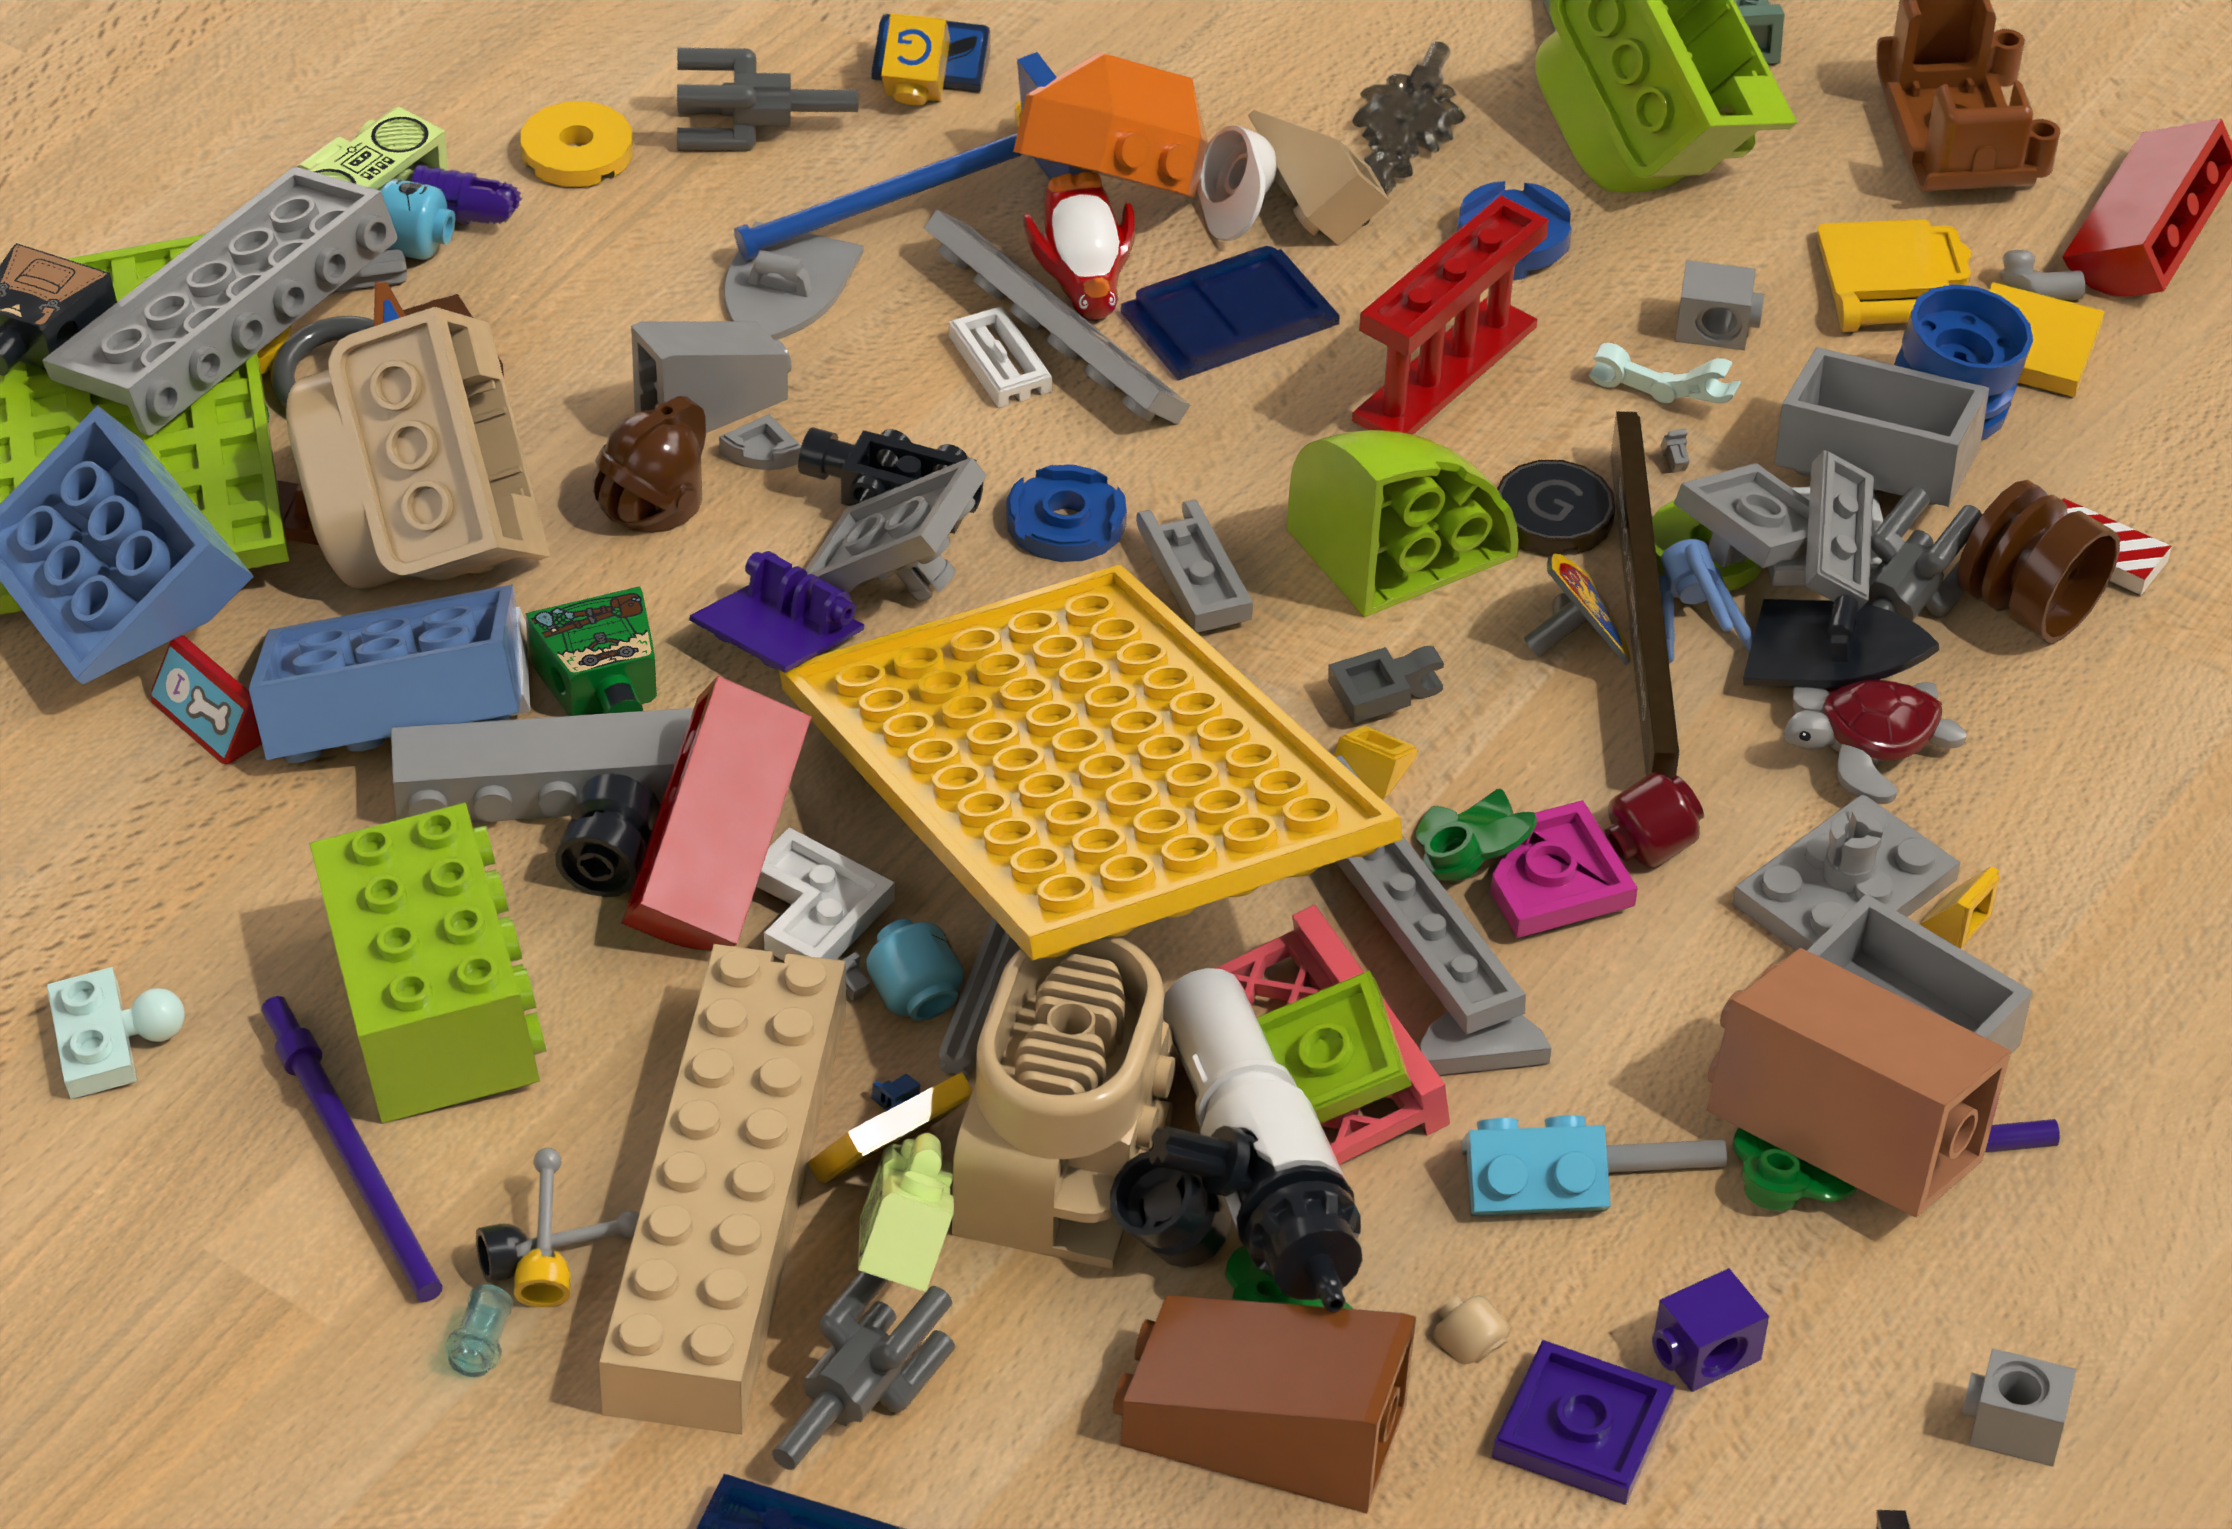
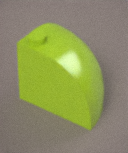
[1286,430,1518,617]

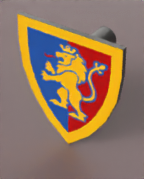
[1524,554,1630,665]

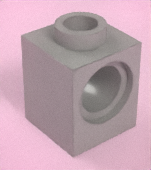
[1675,260,1764,350]
[1962,1348,2076,1466]

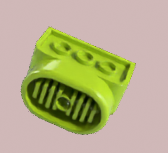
[1535,0,1797,192]

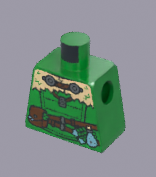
[525,586,657,716]

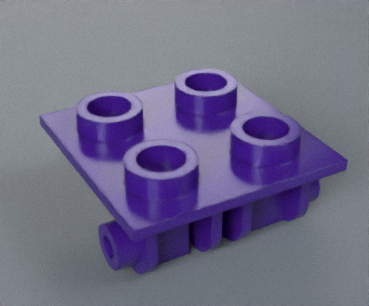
[689,551,865,673]

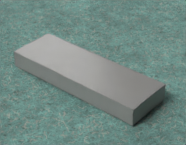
[1805,450,1874,611]

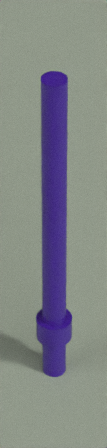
[261,996,443,1302]

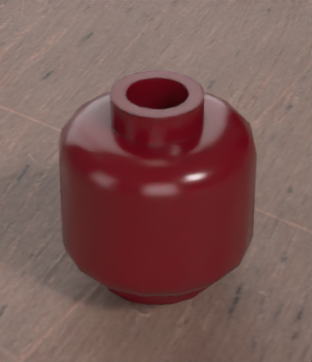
[1605,772,1704,868]

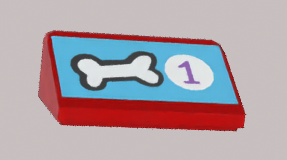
[150,635,262,765]

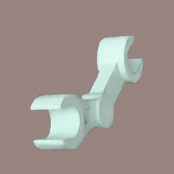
[1589,343,1741,404]

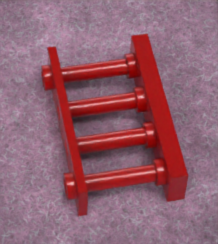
[1352,195,1549,435]

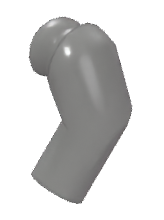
[2000,250,2085,300]

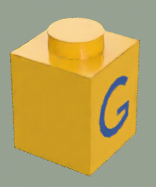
[881,13,950,106]

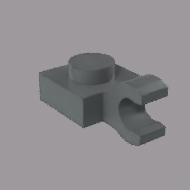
[1328,646,1444,724]

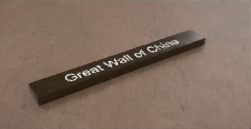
[1611,411,1679,779]

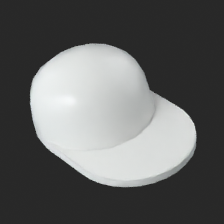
[1198,125,1277,241]

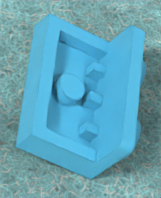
[1461,1115,1611,1216]

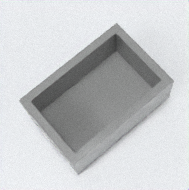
[1774,347,1989,507]
[1807,894,2032,1054]

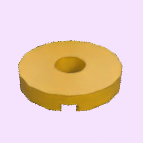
[520,101,633,187]

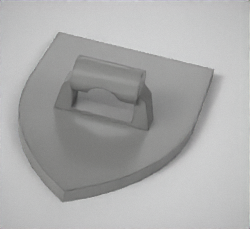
[725,221,864,340]

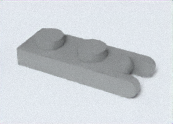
[1136,499,1253,633]

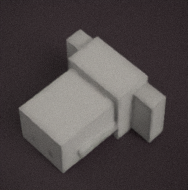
[1660,429,1690,473]
[841,952,870,1001]

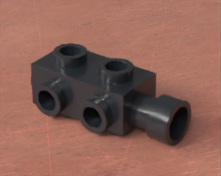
[798,427,984,534]

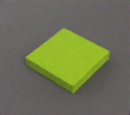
[1257,970,1412,1124]

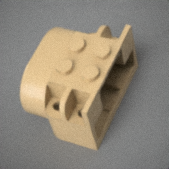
[286,307,550,590]
[952,936,1178,1269]

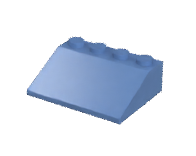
[0,405,254,685]
[249,584,522,763]

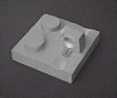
[1674,463,1809,568]

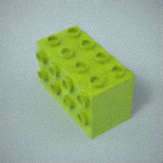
[309,802,547,1124]

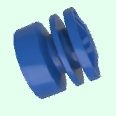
[1894,284,2033,440]

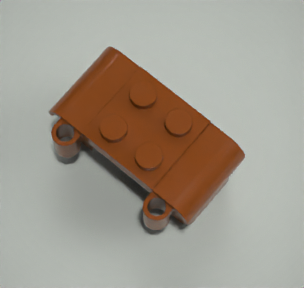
[1876,0,2060,192]

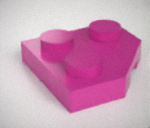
[1490,800,1638,938]

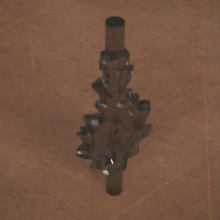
[1352,41,1466,226]

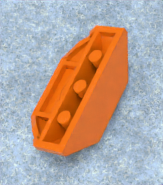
[1013,52,1208,199]

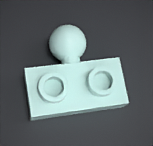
[47,967,185,1099]

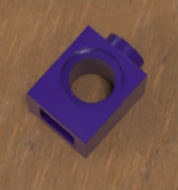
[1652,1268,1769,1392]

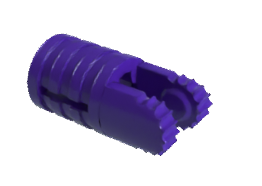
[412,165,522,225]

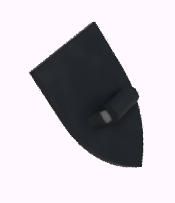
[1743,595,1940,688]

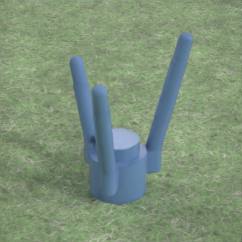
[1659,539,1754,663]

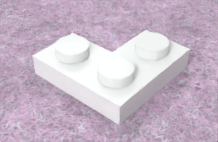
[756,827,895,961]

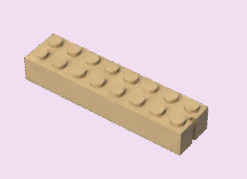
[599,944,846,1434]

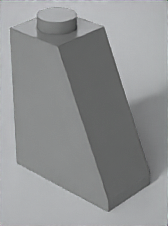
[631,321,792,433]

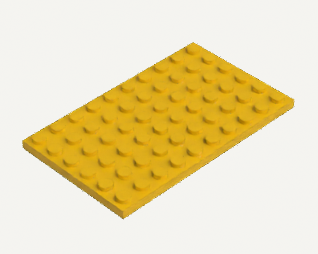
[779,564,1403,961]

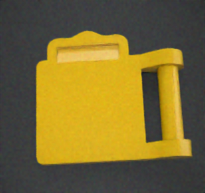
[1817,219,1971,332]

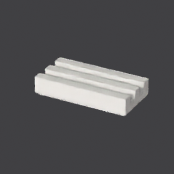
[949,306,1052,408]

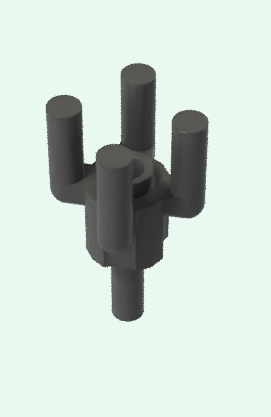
[677,47,858,151]
[1866,487,1983,621]
[772,1271,955,1470]

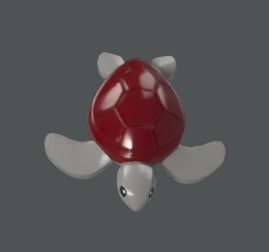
[1783,680,1967,804]

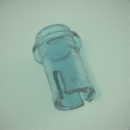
[445,1284,514,1377]

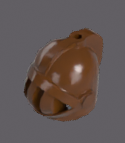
[593,396,706,532]

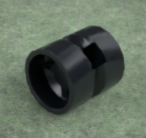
[555,773,661,897]
[1110,1151,1231,1268]

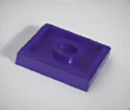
[1492,1340,1675,1505]

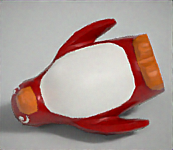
[1023,171,1135,320]

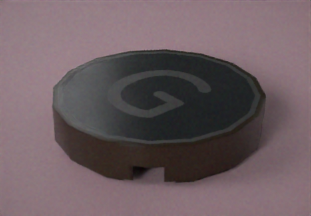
[1497,460,1615,556]

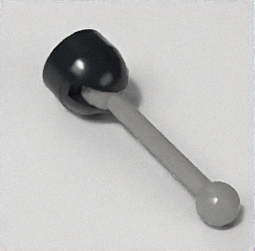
[476,1211,639,1283]

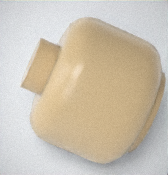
[1433,1295,1510,1364]

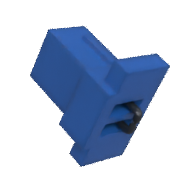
[871,1073,921,1111]

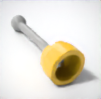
[514,1148,571,1307]

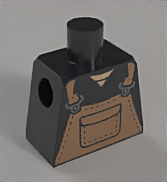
[0,243,117,376]

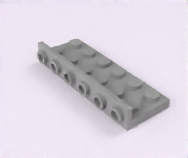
[42,166,397,436]

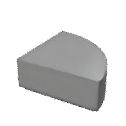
[719,414,801,470]

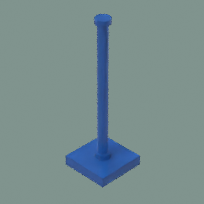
[734,52,1088,261]

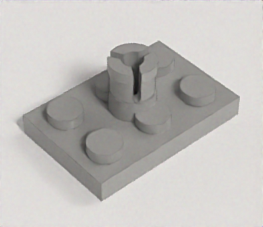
[805,457,987,602]
[1732,794,1961,951]

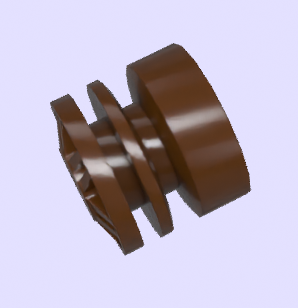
[1957,480,2120,643]

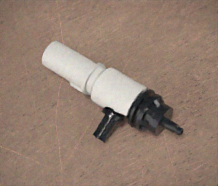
[1149,968,1363,1312]

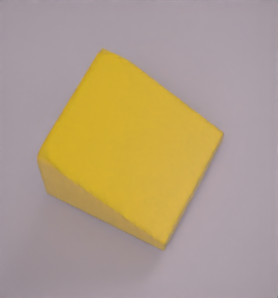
[1334,726,1418,800]
[1919,866,2000,949]

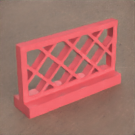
[1215,904,1450,1165]

